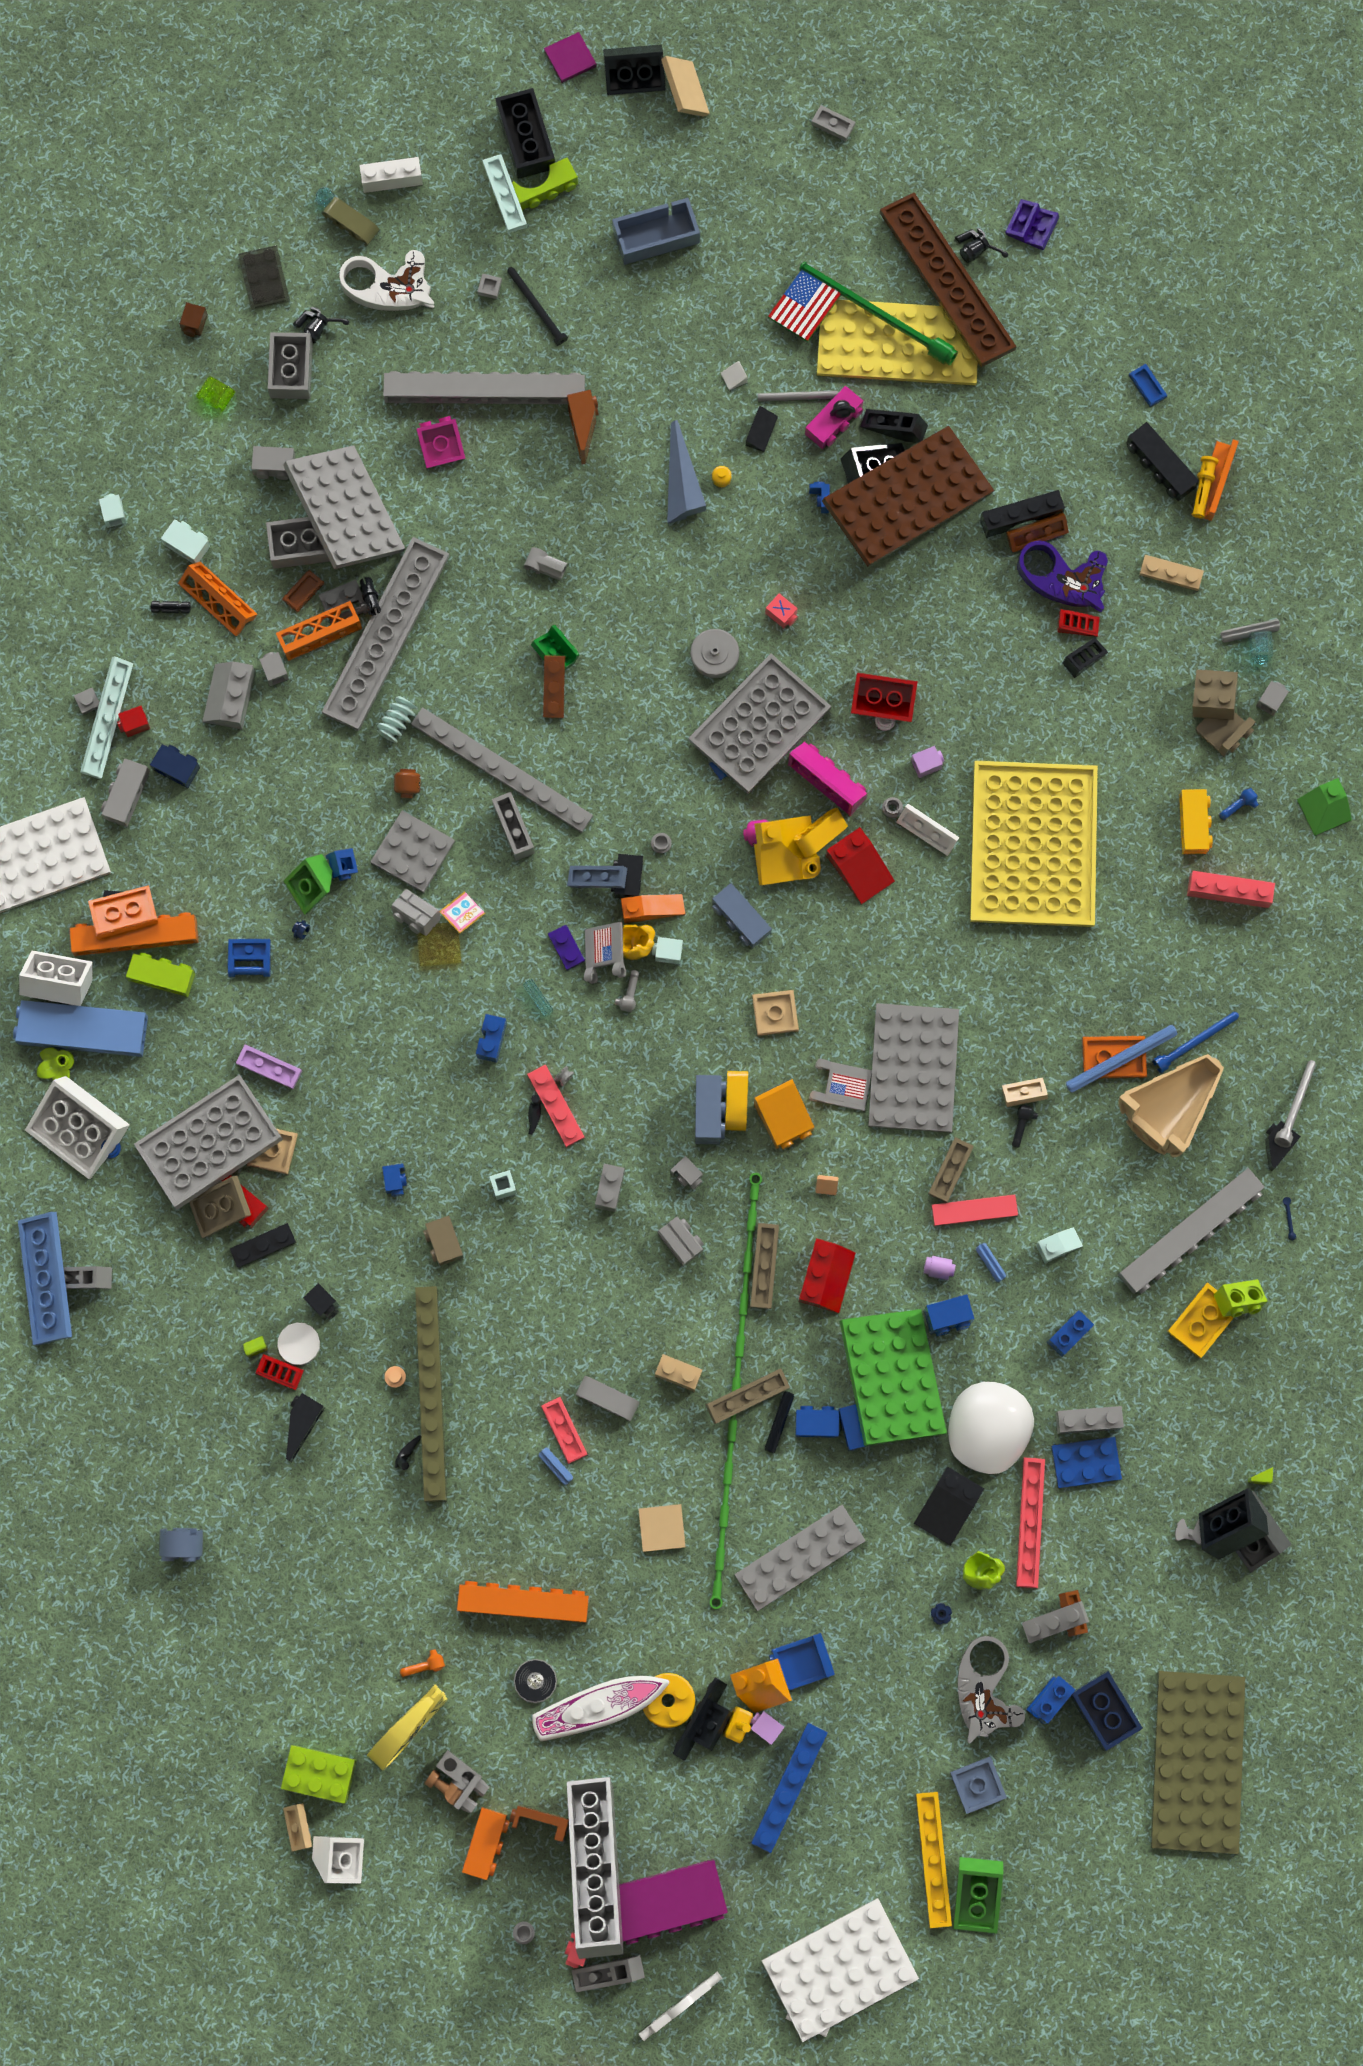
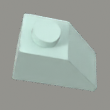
[1036,1227,1083,1264]

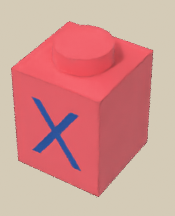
[765,593,798,629]

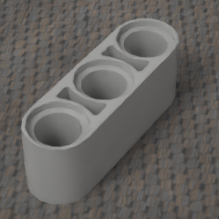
[575,1376,640,1422]

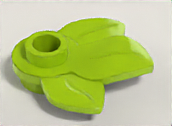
[37,1047,74,1080]

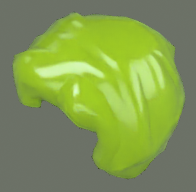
[963,1551,1005,1590]

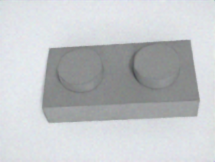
[811,105,856,141]

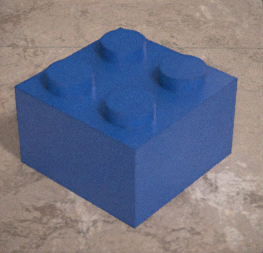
[923,1294,975,1337]

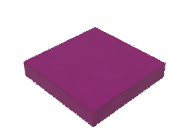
[544,32,597,83]

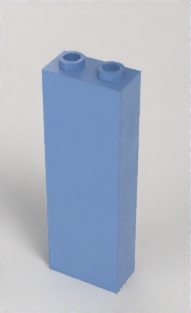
[13,1000,148,1057]

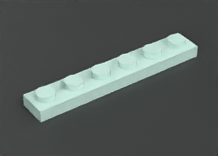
[80,657,133,779]

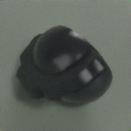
[830,400,855,418]

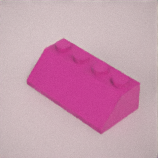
[788,742,867,816]

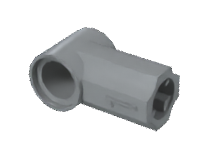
[524,547,567,580]

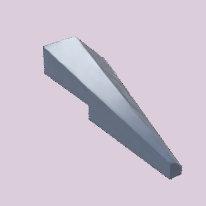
[667,420,706,524]

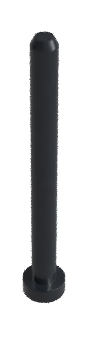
[507,267,568,346]

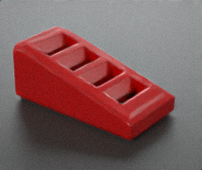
[1057,609,1100,637]
[255,1354,304,1390]

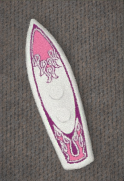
[532,1676,670,1741]

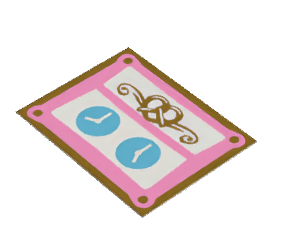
[439,891,485,933]

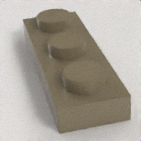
[928,1137,974,1203]

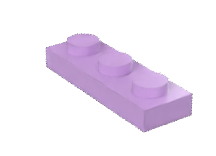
[236,1045,302,1089]

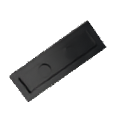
[230,1223,296,1268]

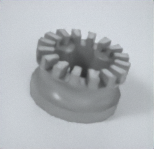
[554,1066,574,1087]

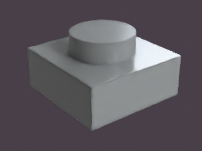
[477,274,502,299]
[74,688,99,715]

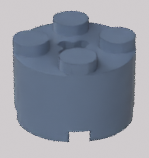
[159,1528,203,1562]

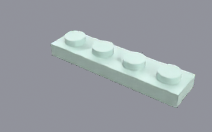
[482,154,527,233]

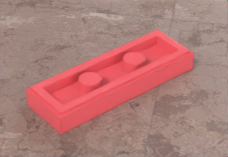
[541,1397,588,1464]

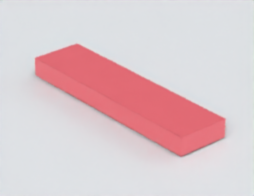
[932,1195,1018,1226]

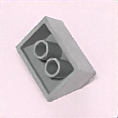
[202,661,255,730]

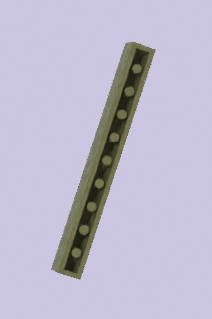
[415,1286,447,1503]

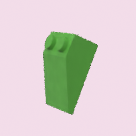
[953,1857,1003,1933]

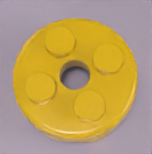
[643,1673,695,1728]

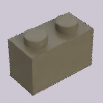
[423,1216,464,1266]

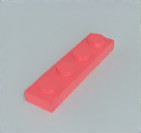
[527,1064,585,1148]

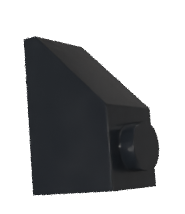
[1265,1121,1301,1171]

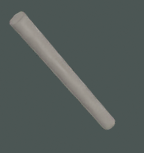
[758,391,838,402]

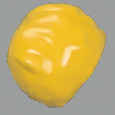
[623,924,655,960]

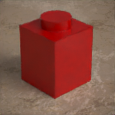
[117,705,151,737]

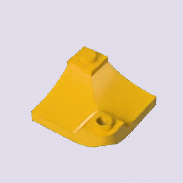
[754,815,821,885]

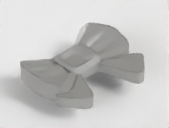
[1175,1519,1201,1545]

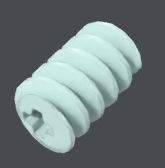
[377,696,417,743]

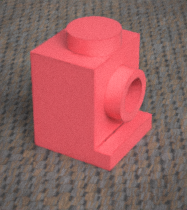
[564,1932,586,1969]

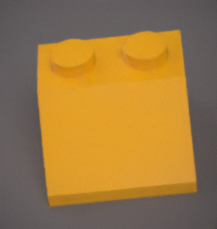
[730,1659,792,1713]

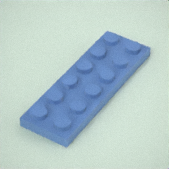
[18,1212,72,1345]

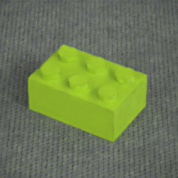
[281,1745,357,1804]

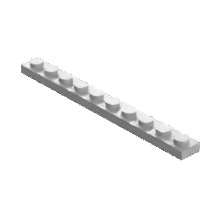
[411,707,593,833]

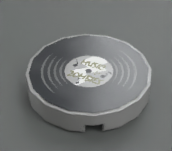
[514,1659,557,1703]

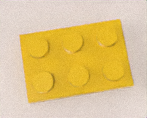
[1167,1282,1233,1359]

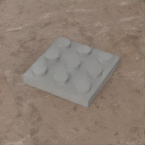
[370,810,455,893]

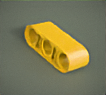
[794,808,848,857]
[725,1071,748,1131]

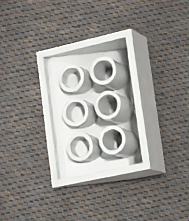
[25,1076,129,1179]

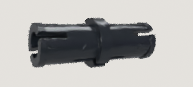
[360,577,381,616]

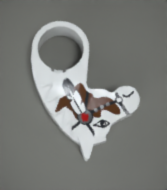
[340,250,434,311]

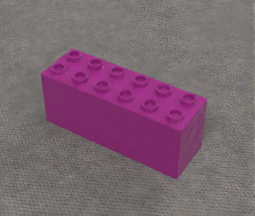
[619,1859,728,1945]

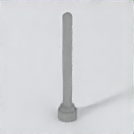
[1274,1060,1316,1147]

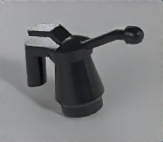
[955,228,1008,263]
[293,307,349,343]

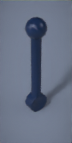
[1283,1197,1296,1241]

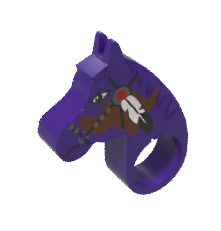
[1017,541,1108,612]

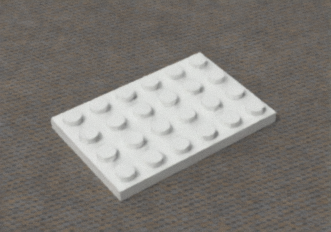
[0,797,111,913]
[761,1898,919,2042]

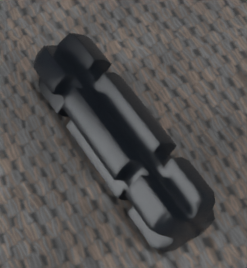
[150,601,191,614]

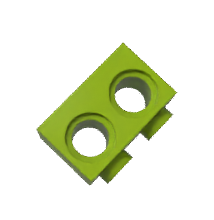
[1214,1279,1268,1318]

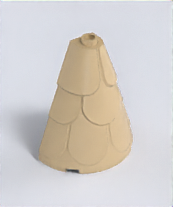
[1119,1054,1224,1157]

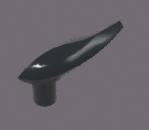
[528,1095,541,1135]
[395,1435,421,1470]

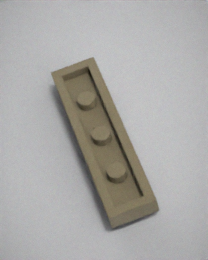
[750,1223,779,1309]
[705,1368,790,1424]

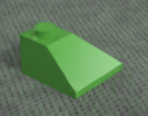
[1297,778,1352,836]
[284,854,333,915]

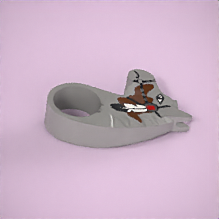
[957,1636,1025,1744]

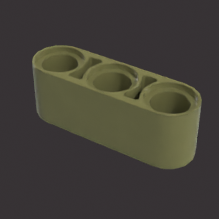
[322,197,379,246]

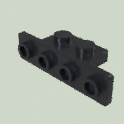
[673,1677,733,1761]

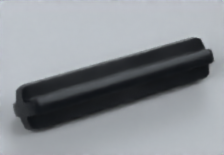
[764,1391,794,1453]

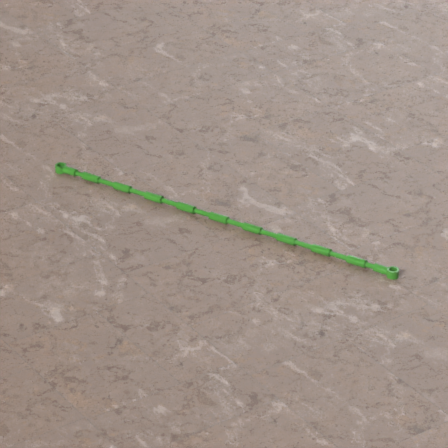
[710,1173,762,1609]

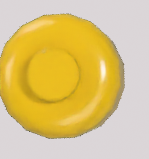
[712,466,732,487]

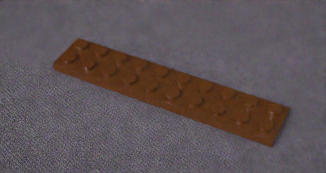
[880,193,1016,367]

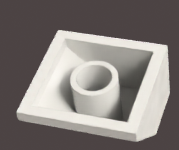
[312,1836,364,1883]

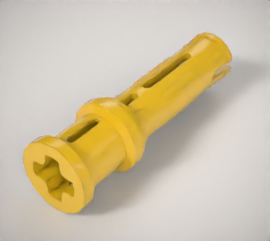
[1192,456,1219,519]

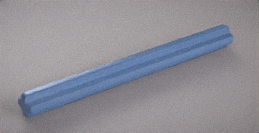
[1066,1025,1177,1093]

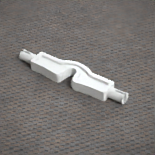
[639,1972,723,2041]

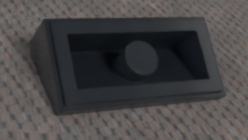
[745,406,778,452]

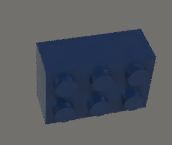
[1070,1671,1143,1751]

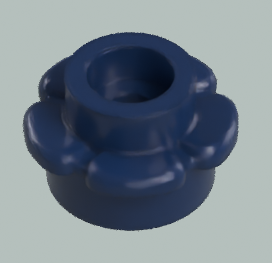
[292,920,310,940]
[931,1603,952,1625]

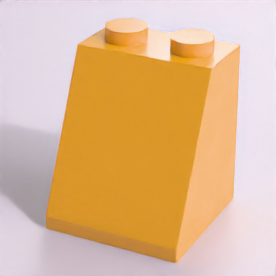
[754,1079,814,1150]

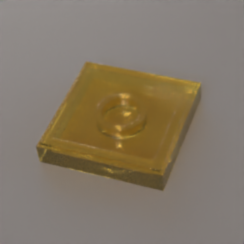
[417,922,461,967]

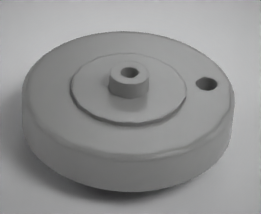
[690,629,739,678]

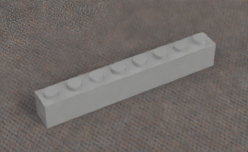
[1118,1168,1264,1294]

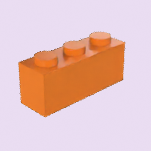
[462,1807,510,1880]

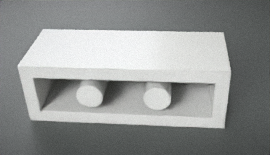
[360,157,423,193]

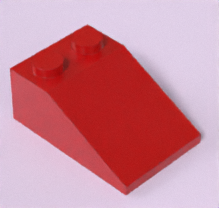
[825,827,895,905]

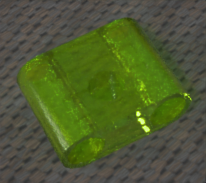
[196,376,236,412]

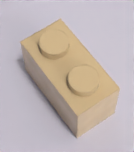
[655,1354,702,1392]

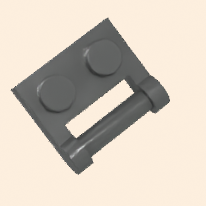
[319,580,368,624]

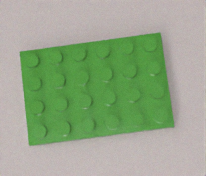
[839,1309,947,1446]

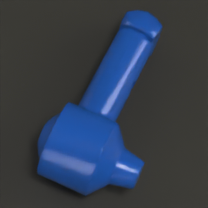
[1219,788,1259,820]

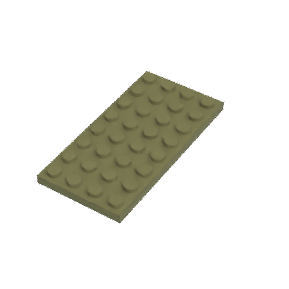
[1151,1671,1245,1854]

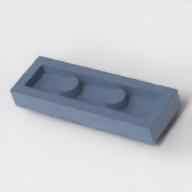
[567,866,627,888]

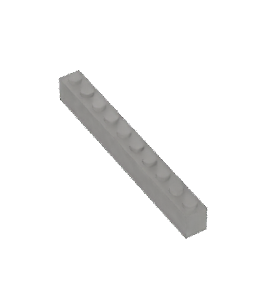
[383,371,585,404]

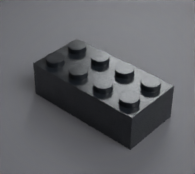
[495,88,555,179]

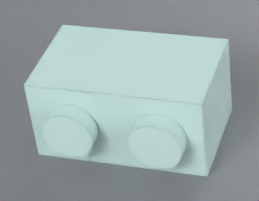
[161,519,210,564]

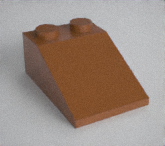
[567,390,599,464]

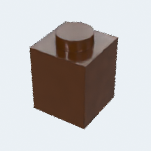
[179,302,208,337]

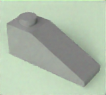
[63,1266,112,1289]
[572,1955,645,1992]

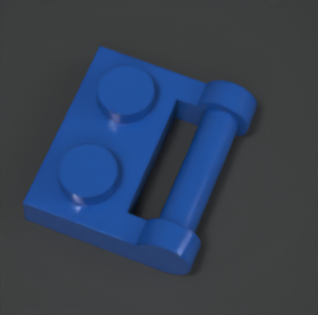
[228,939,271,977]

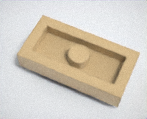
[1002,1078,1048,1107]
[283,1803,312,1851]

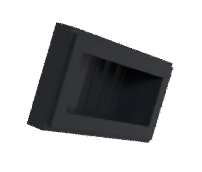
[1062,637,1108,678]

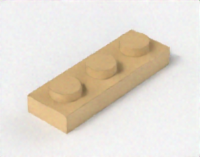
[1139,555,1204,591]

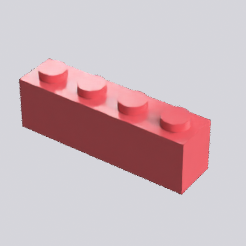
[1187,871,1275,908]

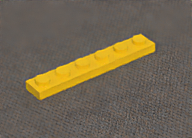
[916,1792,952,1928]

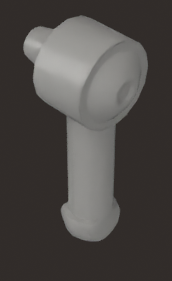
[615,970,639,1013]

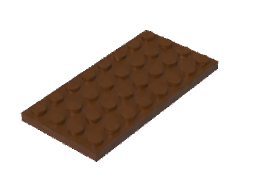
[822,426,995,567]

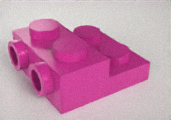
[416,416,465,468]

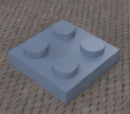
[950,1756,1007,1814]

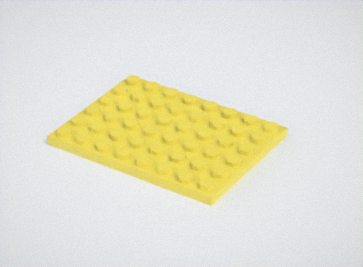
[970,761,1098,927]

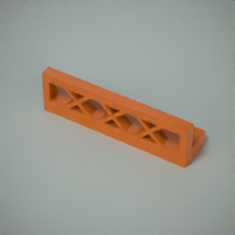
[1203,439,1239,521]
[178,561,257,636]
[276,601,362,661]

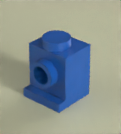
[325,848,358,881]
[382,1163,407,1197]

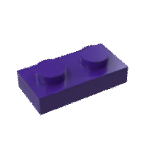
[548,925,585,971]

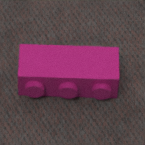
[805,385,863,449]

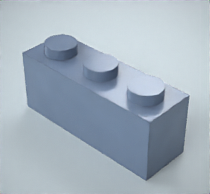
[712,883,772,949]

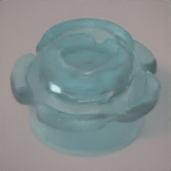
[315,187,335,207]

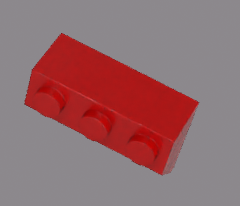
[851,673,918,722]
[798,1238,856,1313]

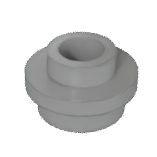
[882,797,903,818]

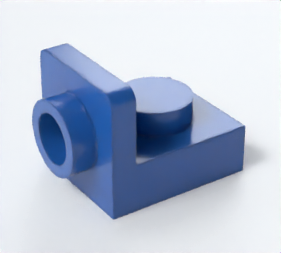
[809,482,830,513]

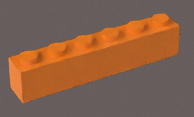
[70,912,199,956]
[457,1581,589,1623]

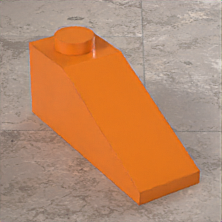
[621,894,685,924]

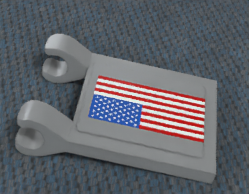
[584,922,626,984]
[809,1059,872,1111]

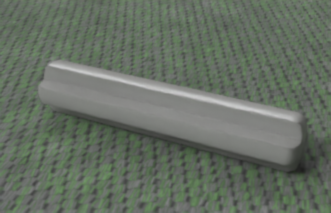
[1220,619,1280,643]

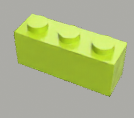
[126,952,195,997]

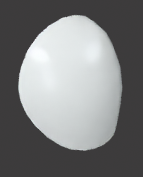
[948,1382,1034,1474]

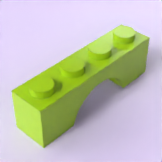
[512,157,578,211]

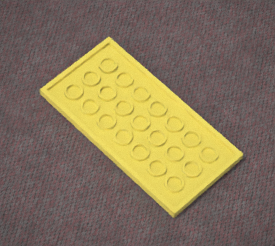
[817,300,978,385]

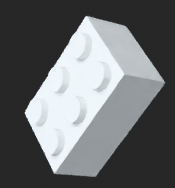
[19,951,92,1006]

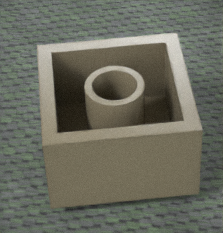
[1193,670,1238,720]

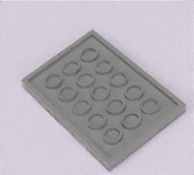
[283,446,405,569]
[688,654,831,794]
[868,1003,959,1133]
[134,1074,283,1210]

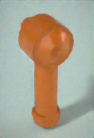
[400,1649,445,1677]

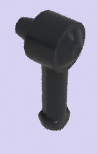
[1012,1104,1038,1148]

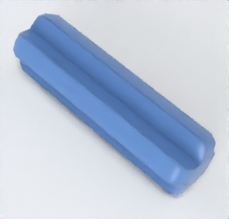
[976,1243,1006,1282]
[538,1448,573,1485]

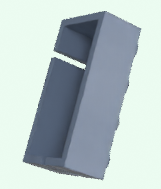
[612,198,700,265]

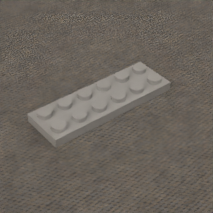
[734,1505,866,1611]

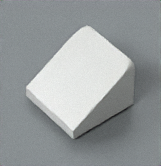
[721,361,747,391]

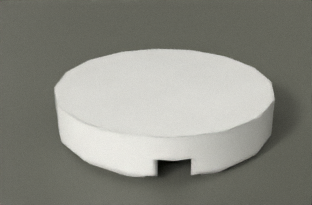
[277,1323,320,1365]

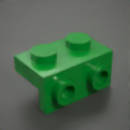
[531,625,579,670]

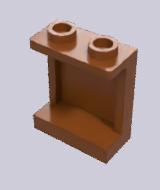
[509,1805,569,1842]

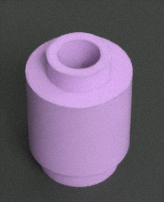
[924,1256,955,1280]

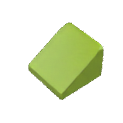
[243,1336,268,1358]
[1248,1467,1273,1485]

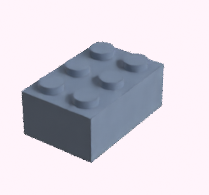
[695,1075,726,1145]

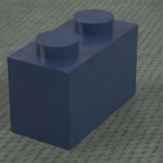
[150,744,200,788]

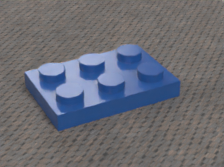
[1051,1437,1122,1488]

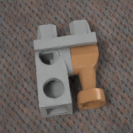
[424,1750,489,1814]

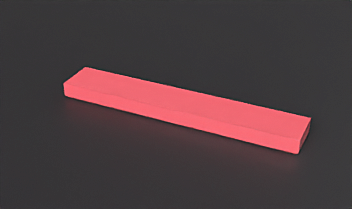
[1016,1457,1045,1588]

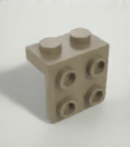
[1196,713,1256,757]

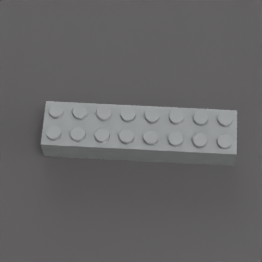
[567,1777,623,1959]

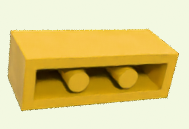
[1179,789,1213,854]

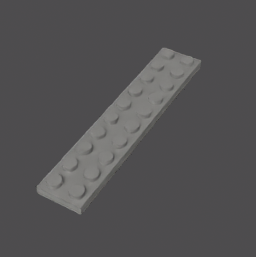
[322,537,450,731]

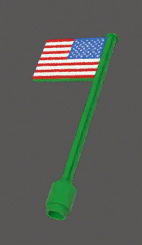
[768,262,958,365]

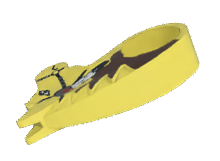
[367,1684,448,1771]

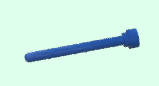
[1152,1012,1239,1073]

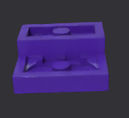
[1005,199,1059,250]

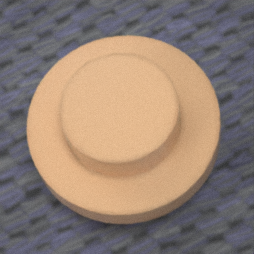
[385,1366,406,1388]

